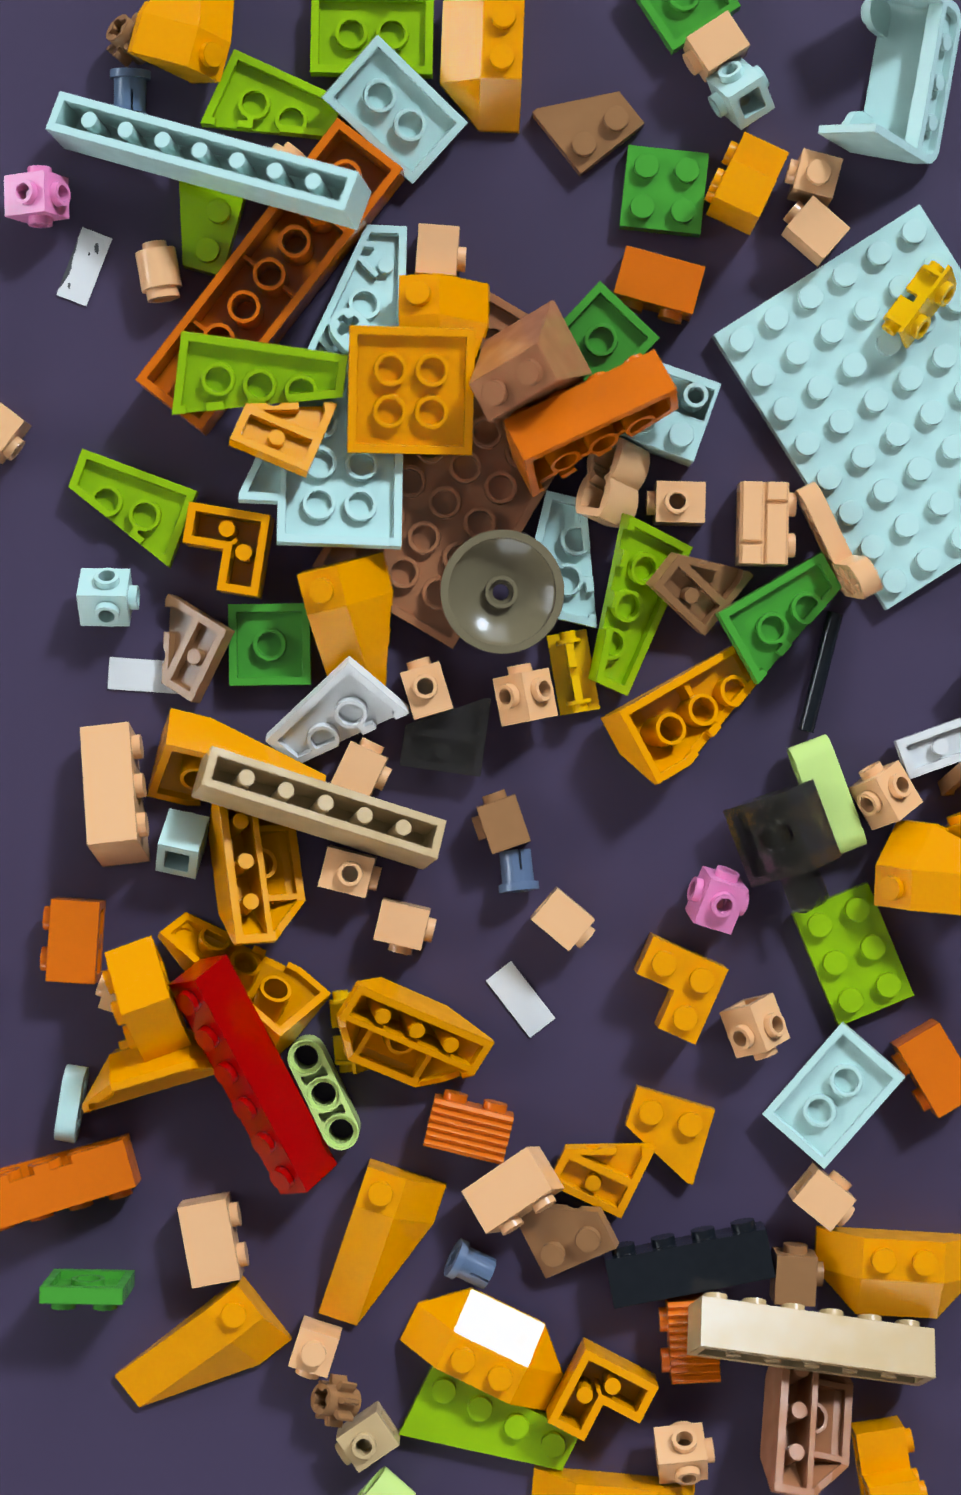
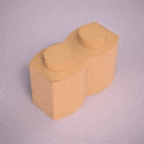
[575,437,650,528]

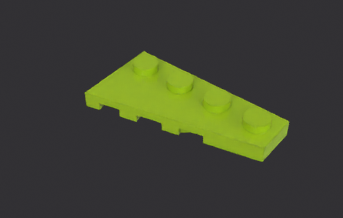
[399,1365,578,1471]

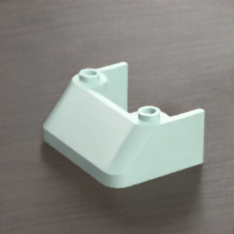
[818,0,961,164]

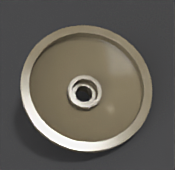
[440,530,564,654]

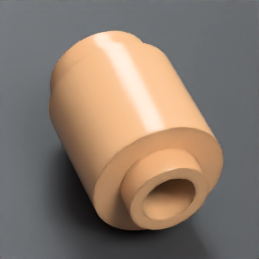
[135,240,182,303]

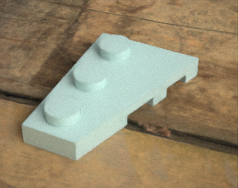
[535,490,597,629]

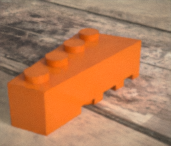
[503,349,679,497]
[0,1133,142,1231]

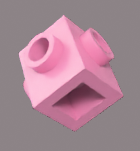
[4,165,71,228]
[685,865,749,935]

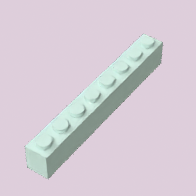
[45,91,372,230]

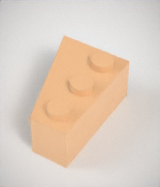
[80,722,150,867]

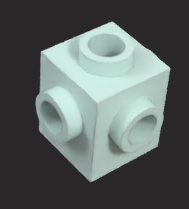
[706,56,775,130]
[76,568,140,627]

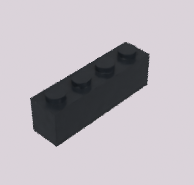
[603,1218,776,1309]

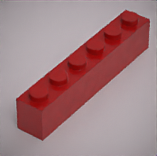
[168,954,337,1194]

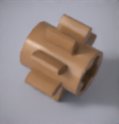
[106,12,146,67]
[311,1374,361,1428]

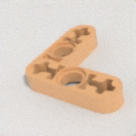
[795,481,883,599]

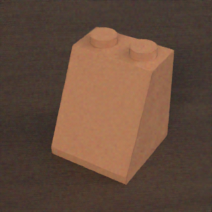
[469,300,592,421]

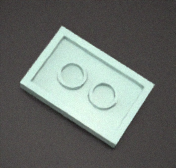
[321,35,468,184]
[762,1022,906,1169]

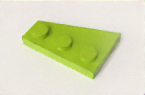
[179,181,246,277]
[68,449,199,568]

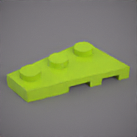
[200,49,341,140]

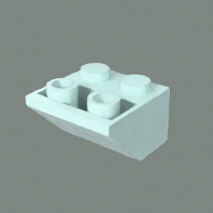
[619,363,721,467]

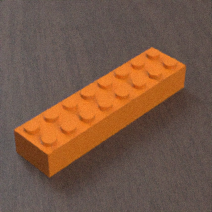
[135,118,405,436]

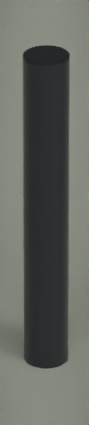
[798,611,843,733]

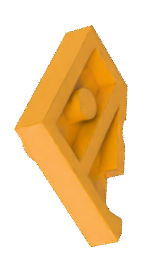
[229,402,337,478]
[625,1084,715,1185]
[553,1143,655,1218]

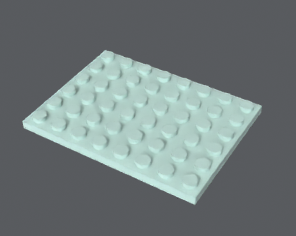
[712,204,961,610]

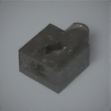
[723,779,842,913]

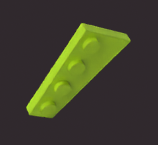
[172,331,348,415]
[588,513,693,696]

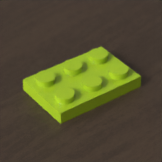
[310,0,434,79]
[791,882,914,1026]

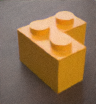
[704,132,789,235]
[182,501,275,599]
[634,932,729,1045]
[102,935,192,1062]
[546,1337,659,1441]
[851,1415,928,1495]

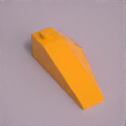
[127,0,234,84]
[399,273,490,366]
[297,551,394,686]
[600,645,757,785]
[147,708,326,806]
[874,819,961,915]
[158,912,331,1054]
[318,1158,447,1326]
[115,1275,292,1408]

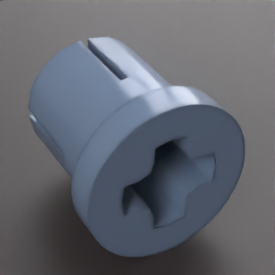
[110,67,151,114]
[498,849,539,894]
[444,1238,496,1289]

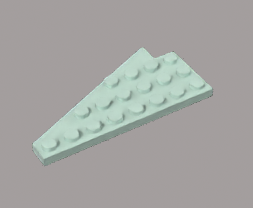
[238,224,407,550]

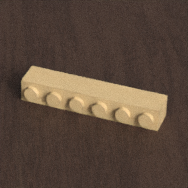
[191,746,446,870]
[687,1292,936,1386]

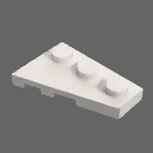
[265,656,409,763]

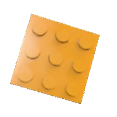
[347,325,476,455]

